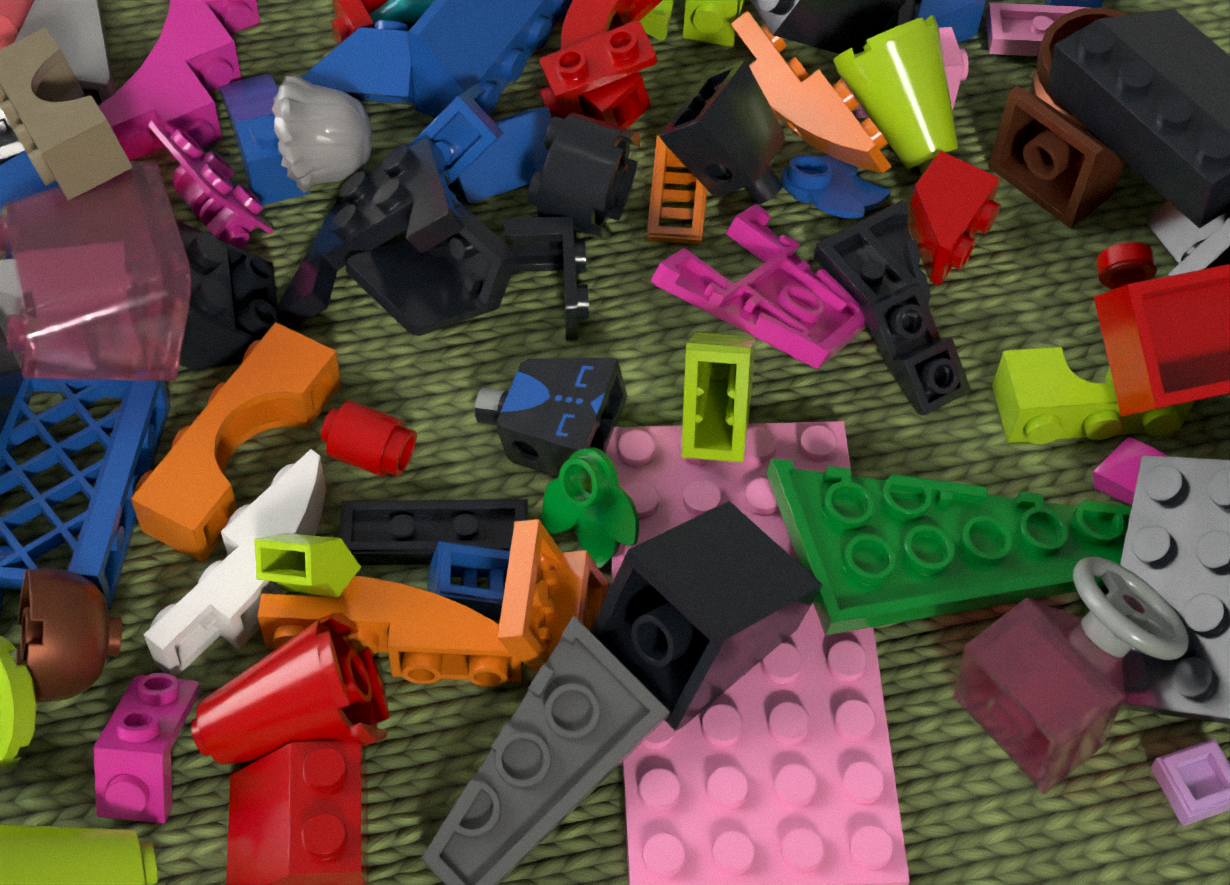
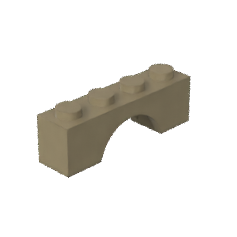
[0,27,133,201]

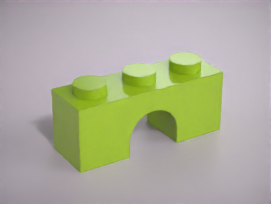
[992,347,1194,444]

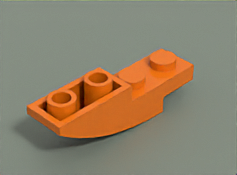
[731,11,892,173]
[257,576,523,687]

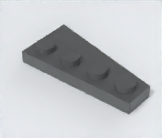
[421,616,670,885]

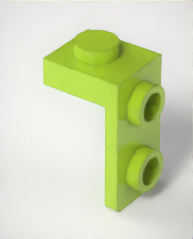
[683,0,745,47]

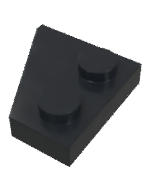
[814,200,931,306]

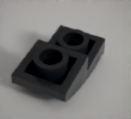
[861,284,972,415]

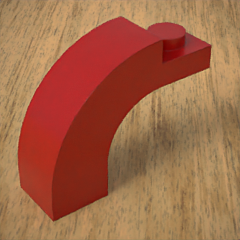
[561,0,663,128]

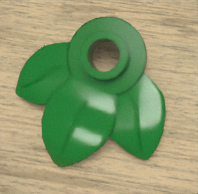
[542,447,639,570]

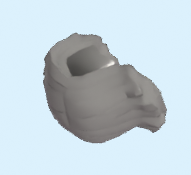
[271,74,373,193]

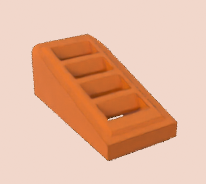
[646,136,708,245]

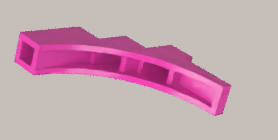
[98,0,260,161]

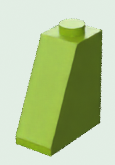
[681,331,755,463]

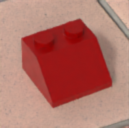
[226,738,368,885]

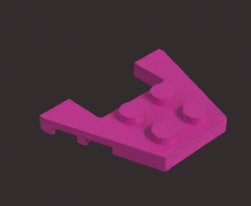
[651,204,867,369]

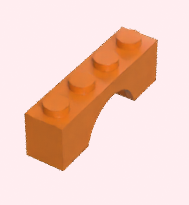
[131,322,341,563]

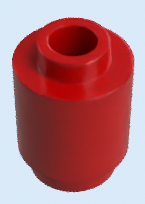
[321,400,417,477]

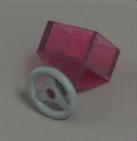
[953,557,1189,794]

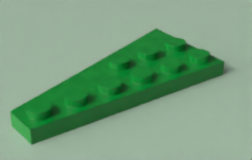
[766,458,1132,635]

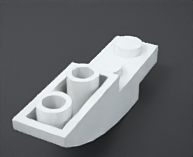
[144,449,326,677]

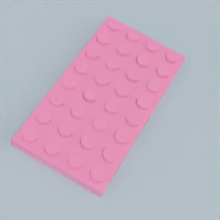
[606,421,910,885]

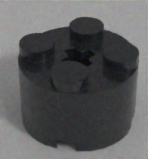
[527,112,640,240]

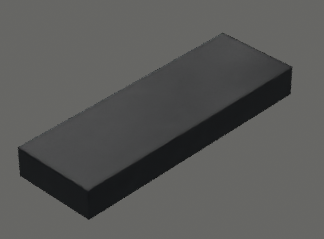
[339,499,528,565]

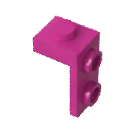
[93,673,199,824]

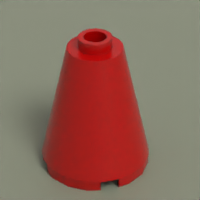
[191,613,389,765]

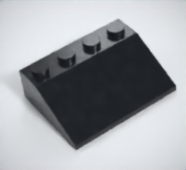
[1047,9,1230,229]

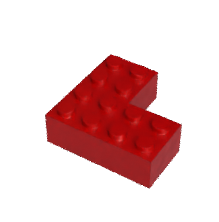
[1094,264,1230,417]

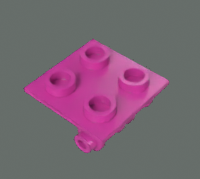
[148,121,274,249]

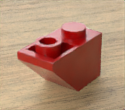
[907,151,1001,286]

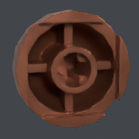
[16,568,122,702]

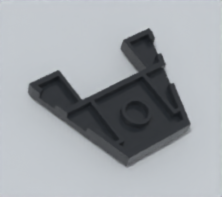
[275,136,464,329]

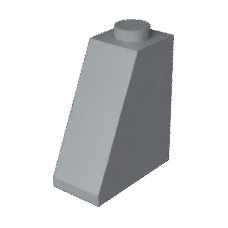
[14,0,116,106]

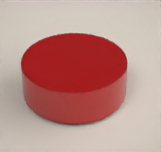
[1096,242,1157,289]

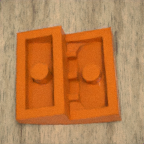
[497,519,608,673]

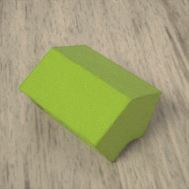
[254,533,361,597]

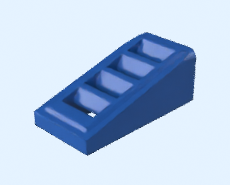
[428,541,510,619]

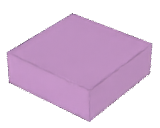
[1150,738,1230,827]

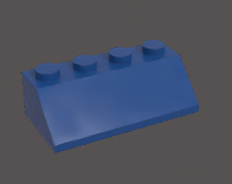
[408,0,573,118]

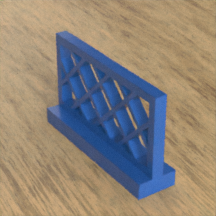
[0,367,171,610]

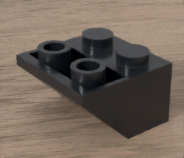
[137,221,280,370]

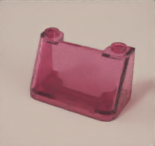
[0,161,191,381]

